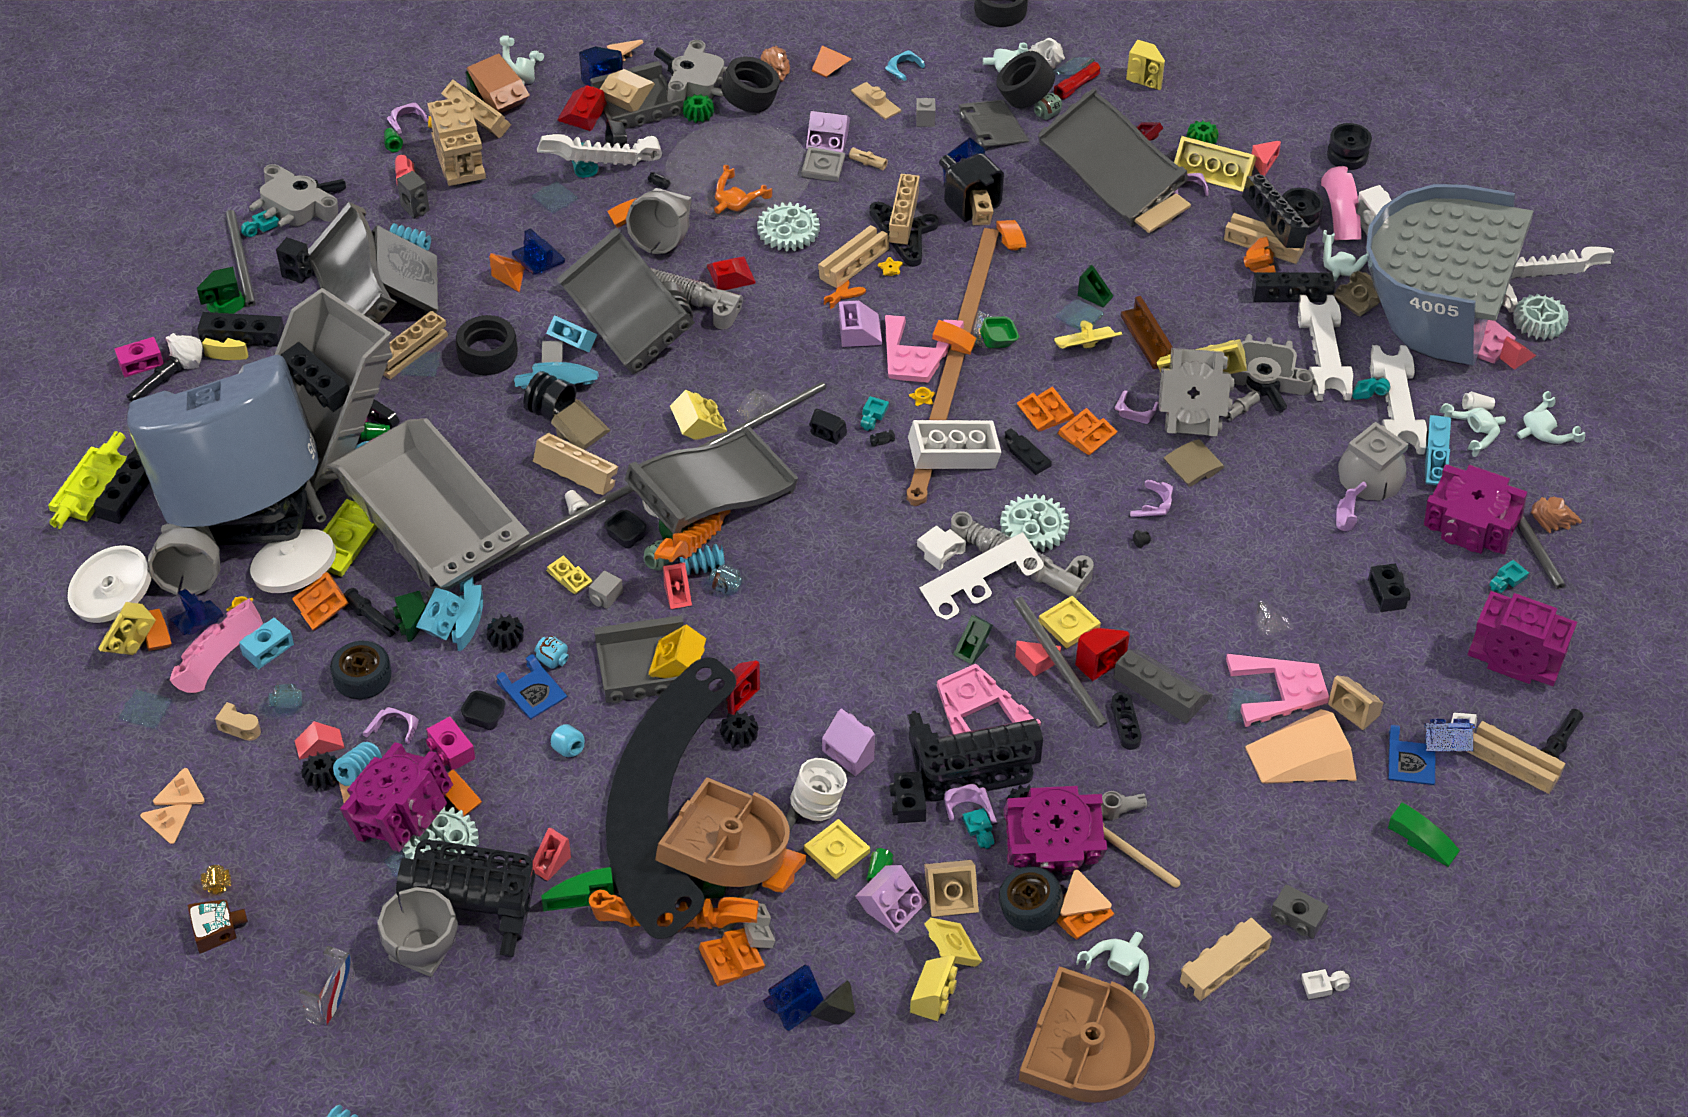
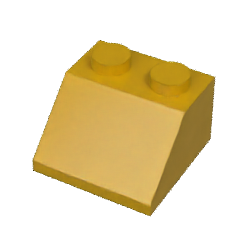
[648,624,706,678]

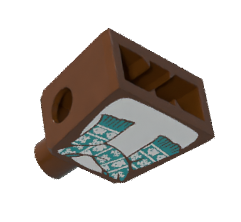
[187,899,248,954]

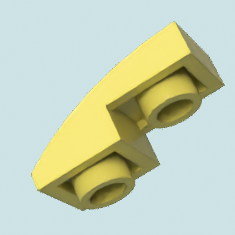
[202,338,248,360]
[546,555,592,594]

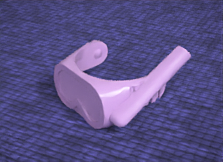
[387,103,428,134]
[1172,173,1209,196]
[1115,391,1159,424]
[1130,480,1173,517]
[1336,482,1367,531]
[362,707,419,744]
[944,784,997,824]

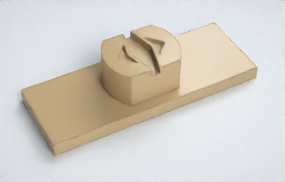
[851,82,901,120]
[1135,193,1191,233]

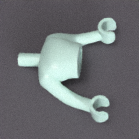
[500,36,544,84]
[983,43,1028,73]
[1322,230,1368,282]
[1517,391,1585,444]
[1439,403,1506,457]
[1076,932,1149,999]

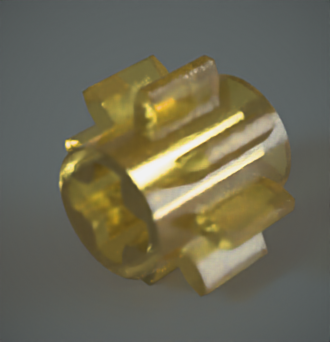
[201,865,231,895]

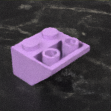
[806,111,850,153]
[839,301,882,347]
[822,708,875,776]
[855,865,927,933]

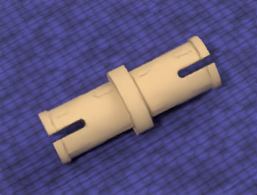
[849,147,888,170]

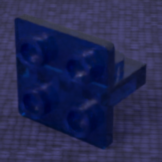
[512,228,565,275]
[170,589,224,635]
[1424,719,1475,751]
[763,964,824,1031]

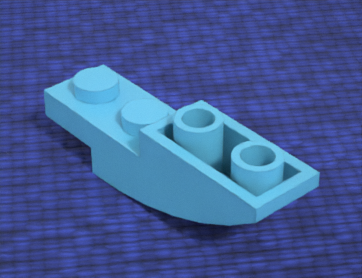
[514,362,599,389]
[1425,415,1451,486]
[452,577,483,651]

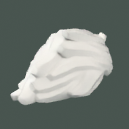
[1028,38,1065,69]
[166,333,202,370]

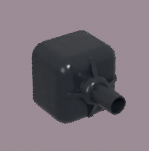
[939,153,1004,222]

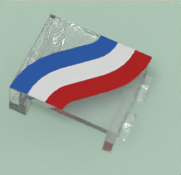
[298,945,356,1025]

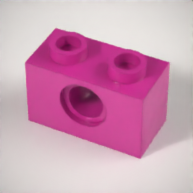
[114,337,164,378]
[426,716,475,770]

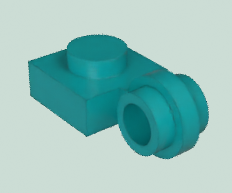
[241,209,279,237]
[1352,377,1391,400]
[861,396,889,431]
[1489,560,1529,594]
[962,808,994,849]

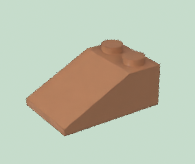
[466,53,530,113]

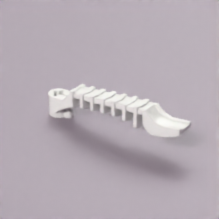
[537,134,662,166]
[1511,247,1614,279]

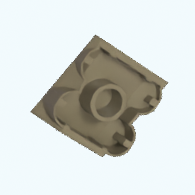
[1333,271,1380,316]
[551,399,610,450]

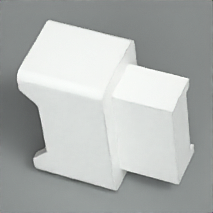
[917,526,966,571]

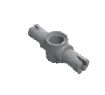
[1101,791,1147,820]

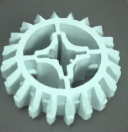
[1513,294,1568,341]

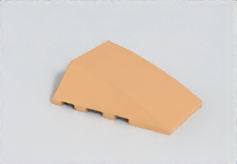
[1245,709,1357,783]

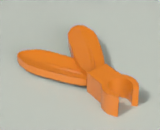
[824,280,866,309]

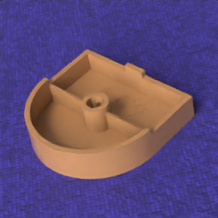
[655,777,790,887]
[1018,966,1155,1103]

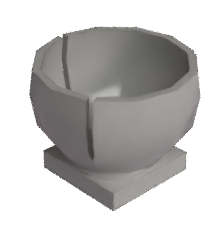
[626,188,691,254]
[1338,422,1409,500]
[148,524,220,596]
[378,887,458,977]

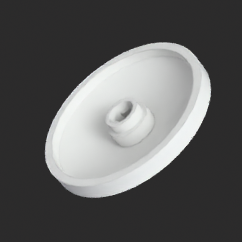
[250,529,336,593]
[68,546,151,623]

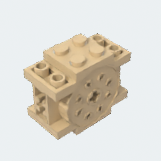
[427,96,486,186]

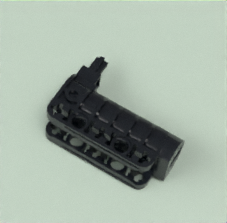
[208,480,308,546]
[907,711,1043,801]
[396,839,535,957]

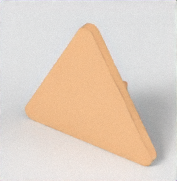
[607,40,643,61]
[153,768,205,805]
[140,804,192,844]
[1060,870,1112,916]

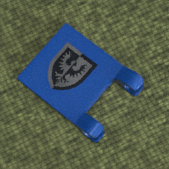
[496,654,567,720]
[1388,725,1437,785]

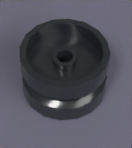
[1327,123,1372,170]
[1282,187,1323,235]

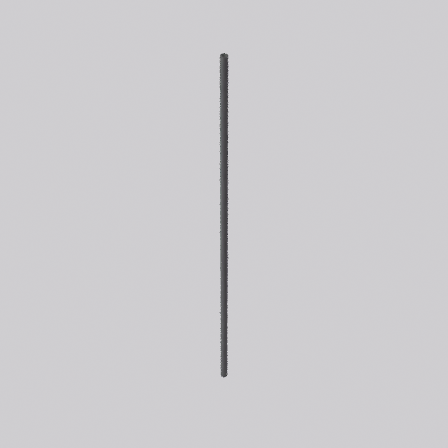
[426,382,826,598]

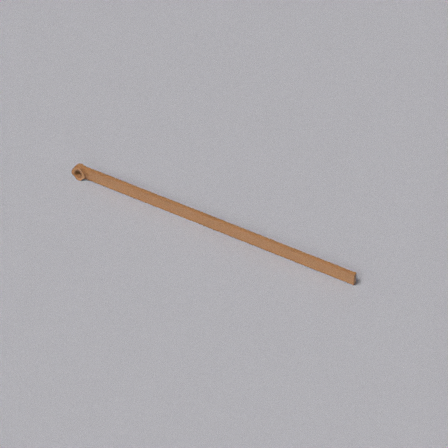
[906,228,999,506]

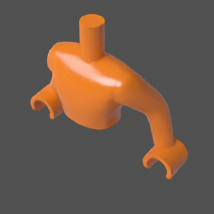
[714,165,773,214]

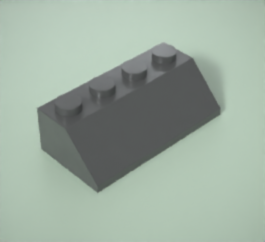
[1114,649,1213,724]

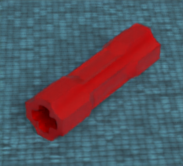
[1053,60,1101,100]

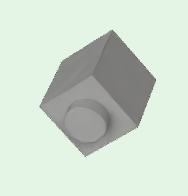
[916,98,936,127]
[589,571,623,609]

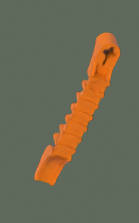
[654,510,731,562]
[589,890,759,929]

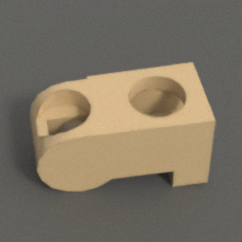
[969,190,993,225]
[215,702,261,741]

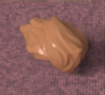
[761,46,790,82]
[1531,497,1582,533]

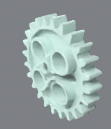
[757,202,820,251]
[1000,494,1070,552]
[402,807,479,863]

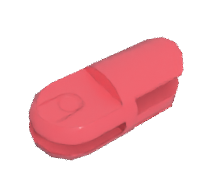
[395,155,415,186]

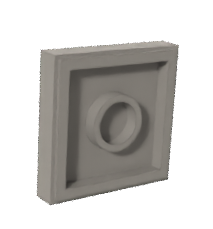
[801,147,845,182]

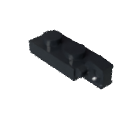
[1004,428,1052,475]

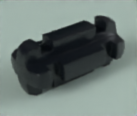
[647,172,671,189]
[870,429,895,447]

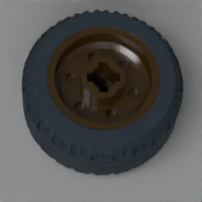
[330,640,392,699]
[999,866,1064,932]

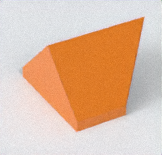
[812,46,851,78]
[489,253,527,293]

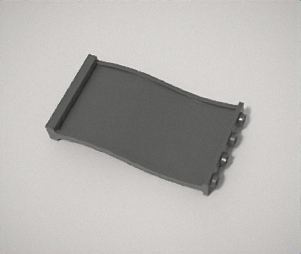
[1038,88,1188,228]
[308,202,396,324]
[557,228,695,374]
[624,425,798,534]

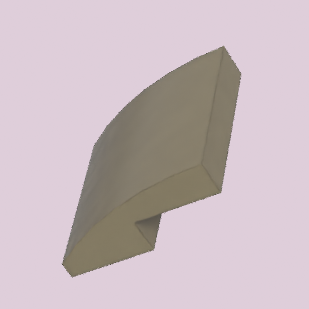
[1164,439,1224,487]

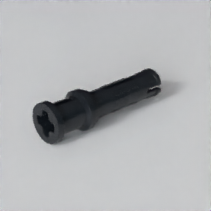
[126,356,182,402]
[344,588,399,637]
[1540,709,1584,759]

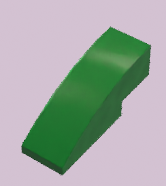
[1388,802,1460,867]
[541,867,614,912]

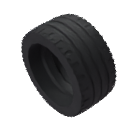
[974,0,1028,27]
[996,51,1055,109]
[721,56,780,112]
[456,315,518,376]

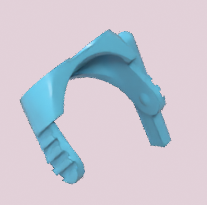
[885,50,925,81]

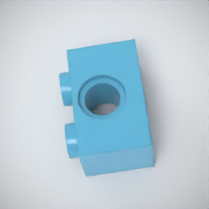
[546,315,597,352]
[416,588,466,640]
[239,617,294,669]

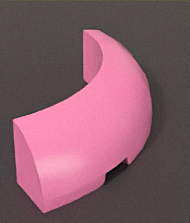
[1321,166,1361,240]
[170,599,263,693]

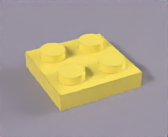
[1038,596,1101,649]
[804,819,870,879]
[925,918,982,967]

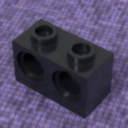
[276,237,312,284]
[1368,563,1411,612]
[889,771,926,823]

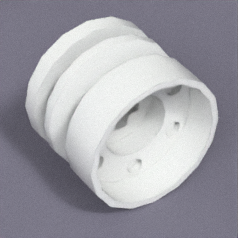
[790,758,847,821]

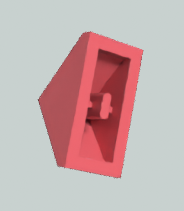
[1252,141,1281,176]
[1500,336,1536,369]
[663,562,692,609]
[1015,641,1061,677]
[295,721,344,760]
[533,828,571,881]

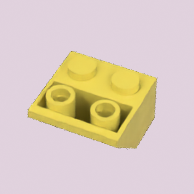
[1126,40,1165,90]
[670,390,727,440]
[98,602,156,655]
[910,955,958,1021]

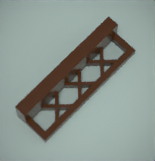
[1121,296,1173,369]

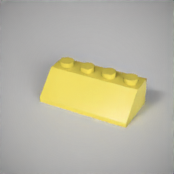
[1174,136,1257,192]
[1157,339,1247,374]

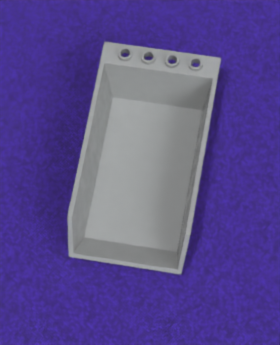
[275,288,393,509]
[326,418,530,588]

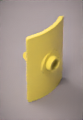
[1054,320,1122,349]

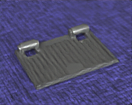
[958,100,1029,151]

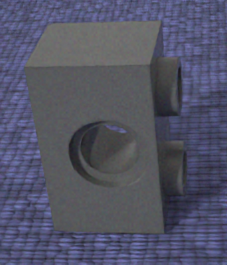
[397,171,430,218]
[1271,884,1329,939]

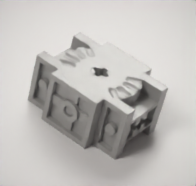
[1158,347,1234,436]

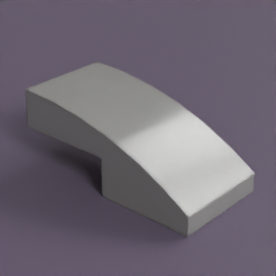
[542,341,563,363]
[743,903,775,948]

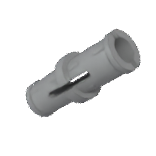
[1223,391,1260,421]

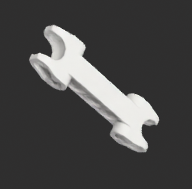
[1297,295,1353,401]
[1370,345,1427,454]

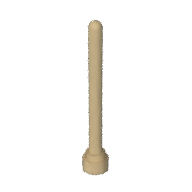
[1103,823,1180,888]

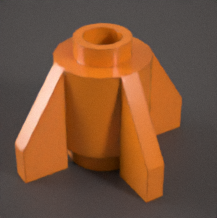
[1244,236,1276,272]

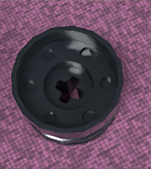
[523,371,577,422]

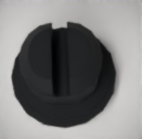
[1133,530,1151,548]

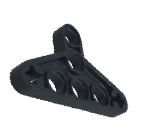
[869,201,938,267]

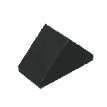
[811,980,855,1025]

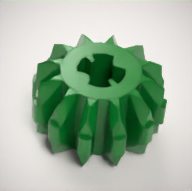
[683,94,714,124]
[1186,120,1219,145]

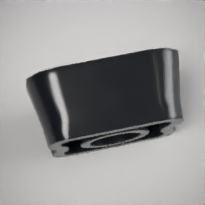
[605,119,627,149]
[809,409,847,445]
[604,509,646,549]
[461,690,506,730]

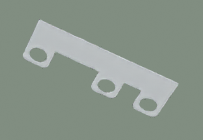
[919,532,1044,619]

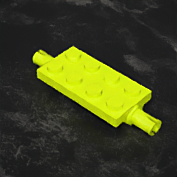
[48,431,127,529]
[323,499,377,577]

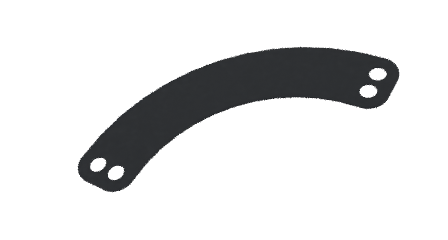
[606,657,736,939]

